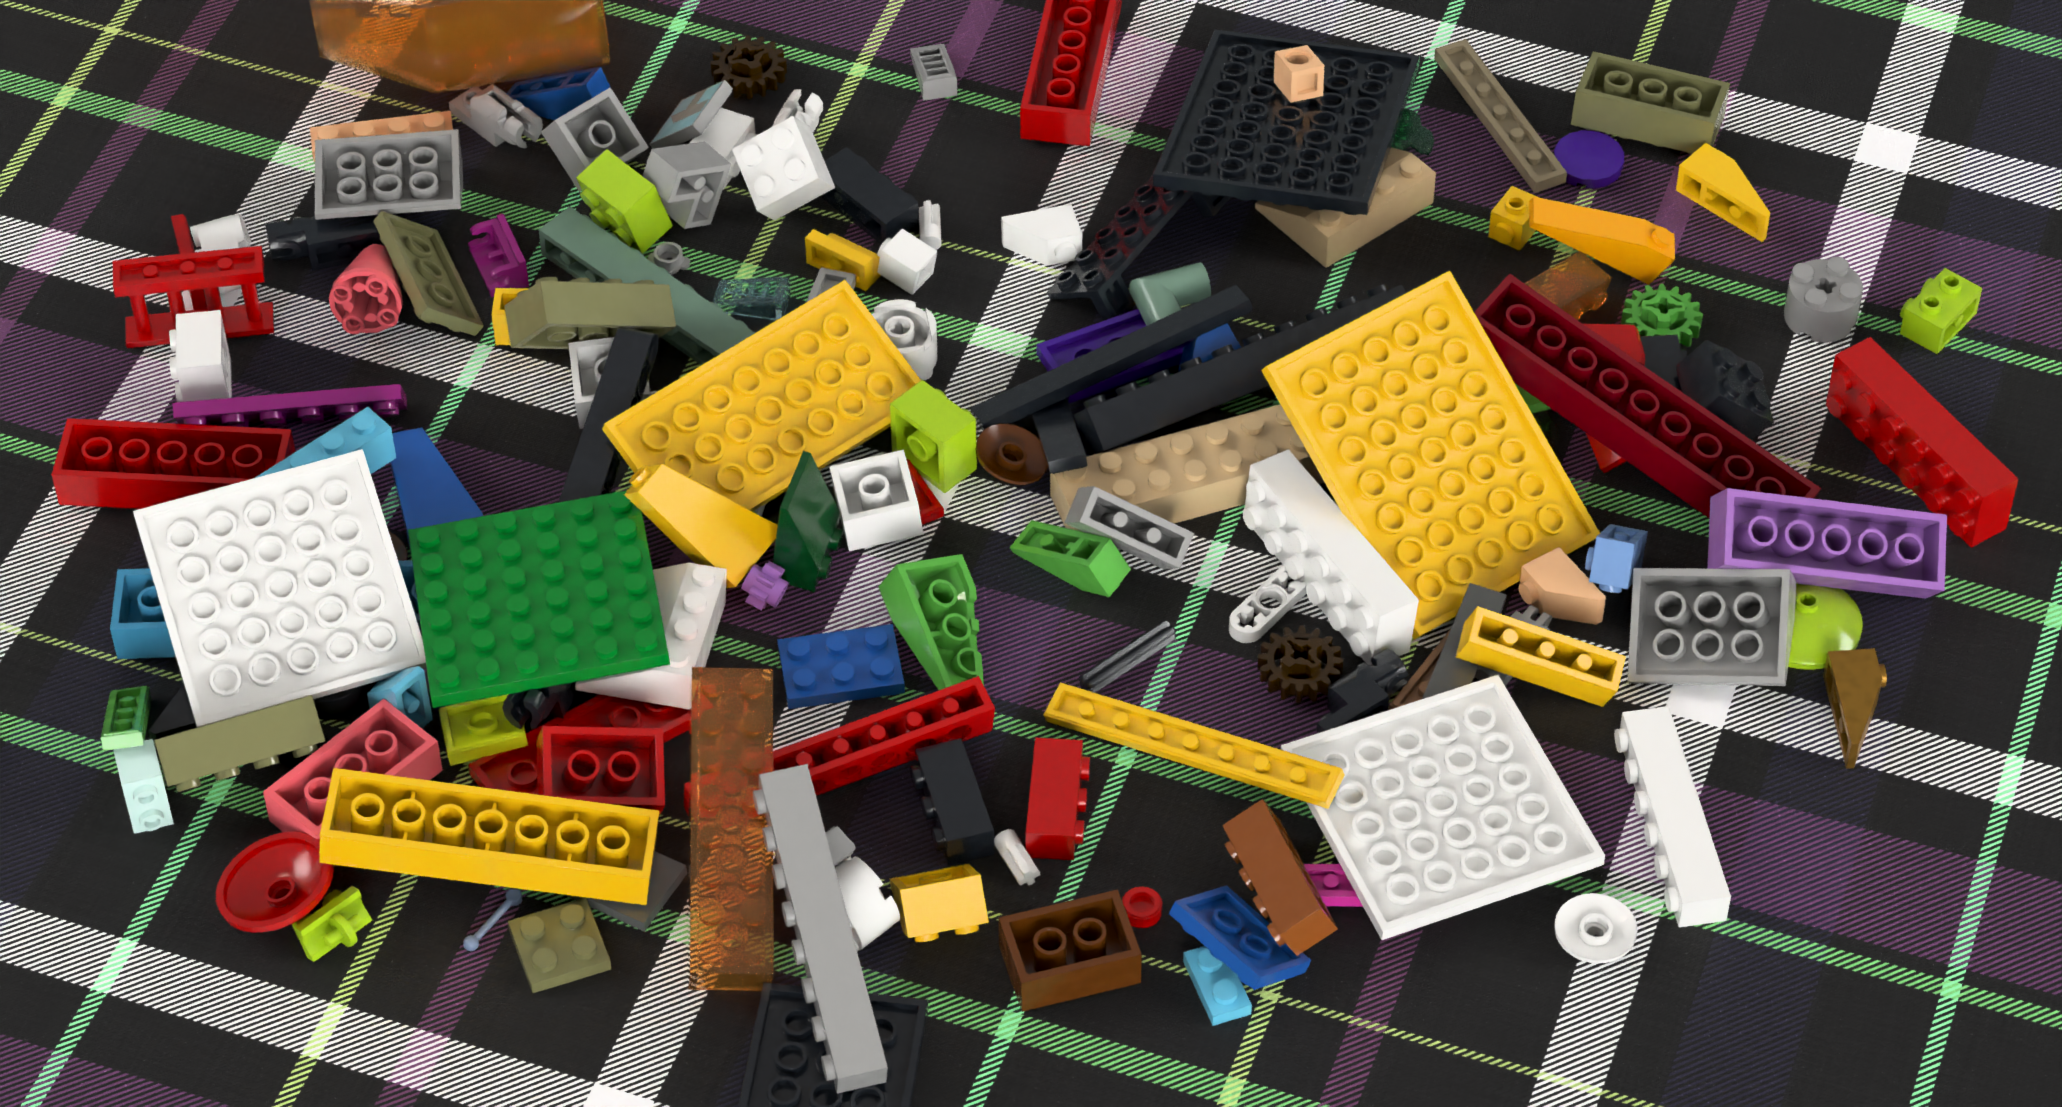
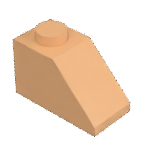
[1519,547,1606,625]

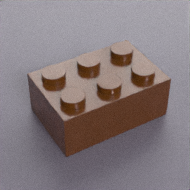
[999,889,1142,1012]

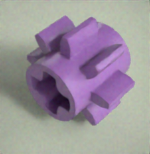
[741,561,789,611]

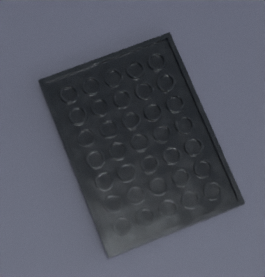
[1153,29,1420,215]

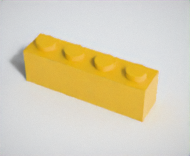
[1455,606,1626,707]

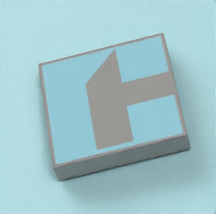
[649,80,733,149]

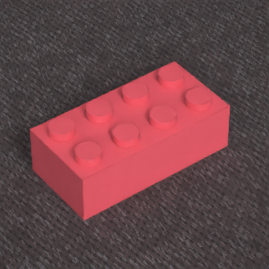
[263,699,443,840]

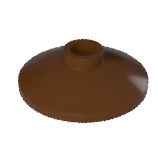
[976,424,1048,485]

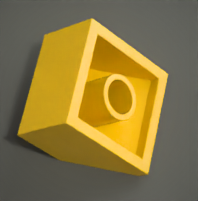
[890,864,989,942]

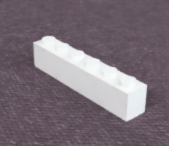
[1614,706,1731,927]

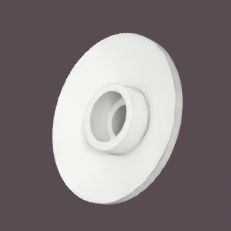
[1554,893,1637,963]

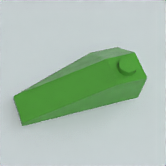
[878,554,984,690]

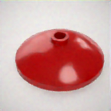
[216,832,334,933]

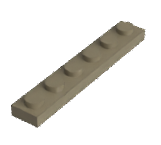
[1434,39,1567,193]

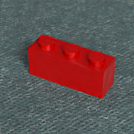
[1026,737,1090,860]

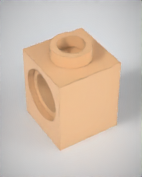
[1274,45,1325,103]

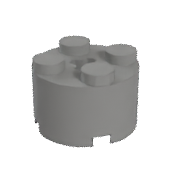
[1784,257,1863,343]

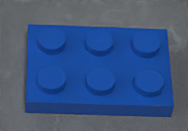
[777,624,905,709]
[1169,885,1311,990]

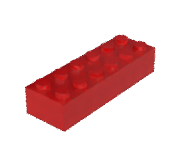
[1020,0,1122,146]
[1825,337,2018,548]
[51,418,296,509]

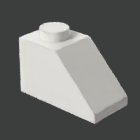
[1001,204,1082,266]

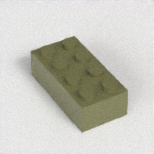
[1571,51,1730,155]
[504,277,676,349]
[154,695,325,792]

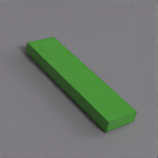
[101,686,152,751]

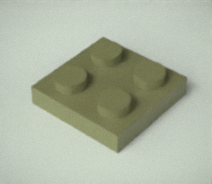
[508,897,611,994]

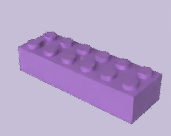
[1707,488,1947,599]

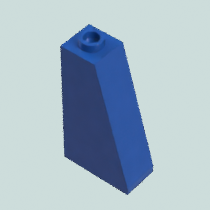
[390,427,483,551]

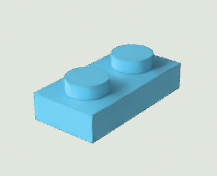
[1183,946,1252,1026]

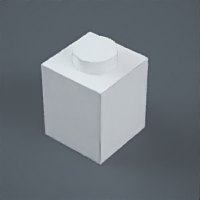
[877,229,937,295]

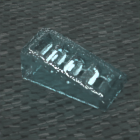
[712,277,791,320]

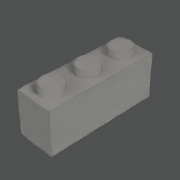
[1064,486,1194,570]

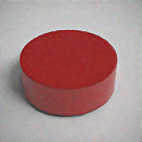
[1122,887,1162,928]

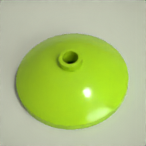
[1788,584,1863,670]

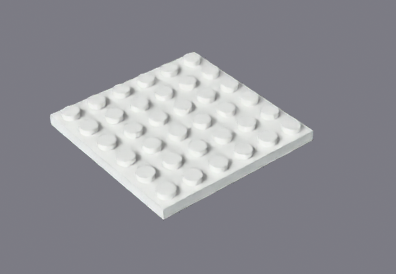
[133,449,426,728]
[1281,675,1605,940]

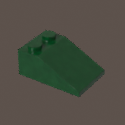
[773,451,844,592]

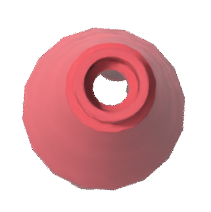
[329,244,403,334]

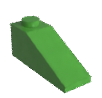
[1010,520,1131,597]

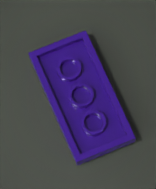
[1036,309,1195,403]

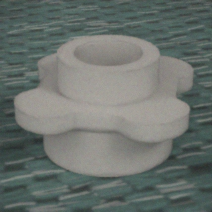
[648,242,690,275]

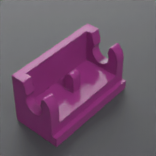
[468,214,529,298]

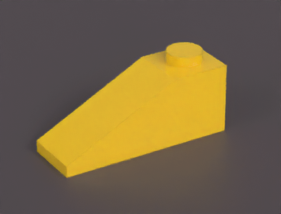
[1676,143,1770,242]

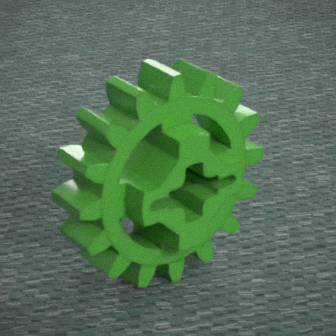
[1621,284,1703,347]

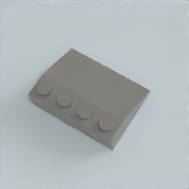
[315,129,463,220]
[1627,568,1796,686]

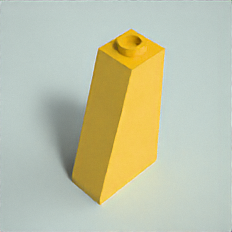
[624,464,778,588]

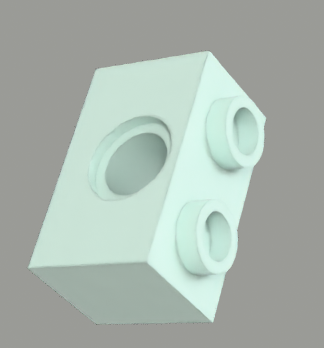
[113,739,174,834]

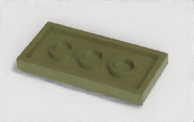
[373,211,484,336]

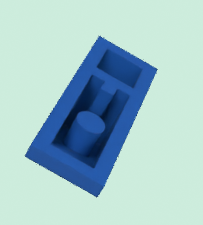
[506,67,610,120]

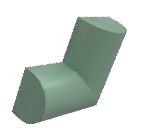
[1129,262,1211,326]

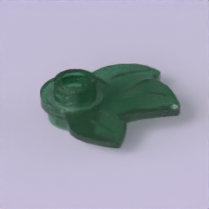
[1391,108,1434,155]

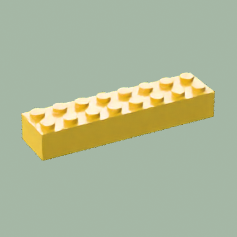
[320,768,659,905]

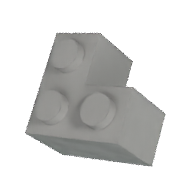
[643,141,731,229]

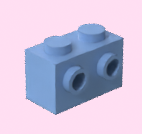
[1585,524,1648,593]

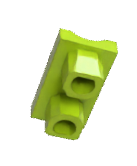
[292,886,372,962]

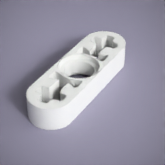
[1229,564,1307,643]

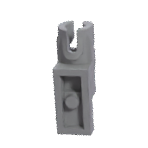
[449,84,543,148]

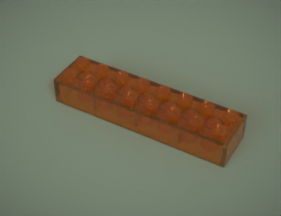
[688,667,774,991]

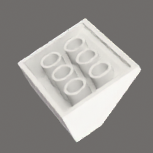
[575,563,727,710]

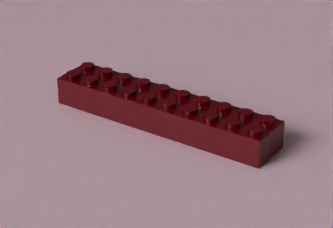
[1474,274,1821,519]

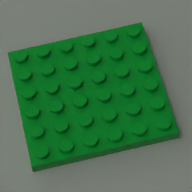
[408,490,670,708]

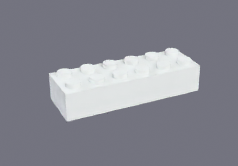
[1243,449,1419,666]

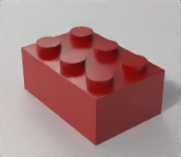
[536,726,665,816]

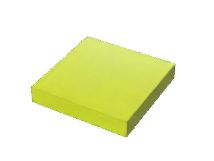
[439,694,528,766]

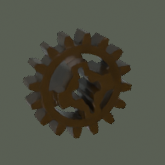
[711,35,787,100]
[1257,625,1343,703]

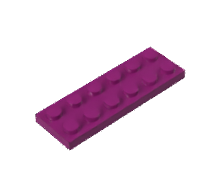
[172,384,407,427]

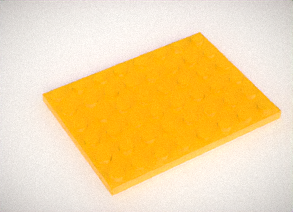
[1261,271,1600,640]

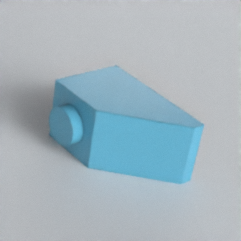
[367,666,433,728]

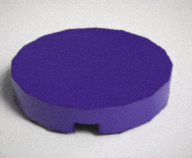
[1554,130,1624,189]

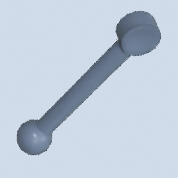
[463,888,522,951]

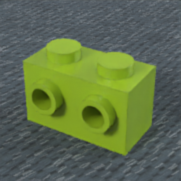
[1900,268,1982,354]

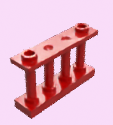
[113,246,274,348]

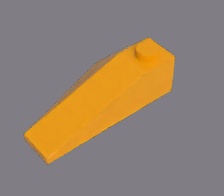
[1529,197,1675,285]

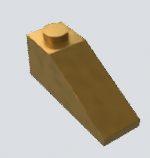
[1823,648,1887,769]

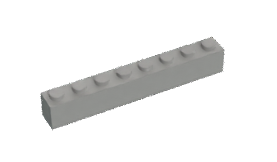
[753,764,888,1093]

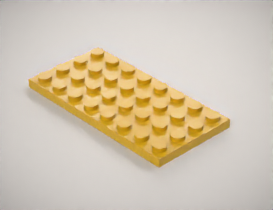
[602,280,921,512]

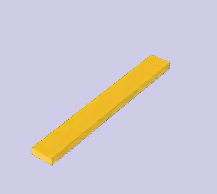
[1043,682,1345,809]

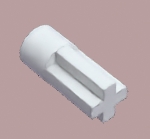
[919,200,941,250]
[994,829,1040,886]

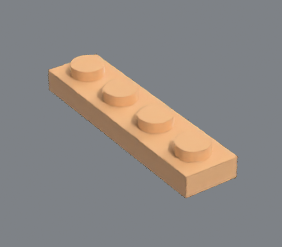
[310,111,453,162]

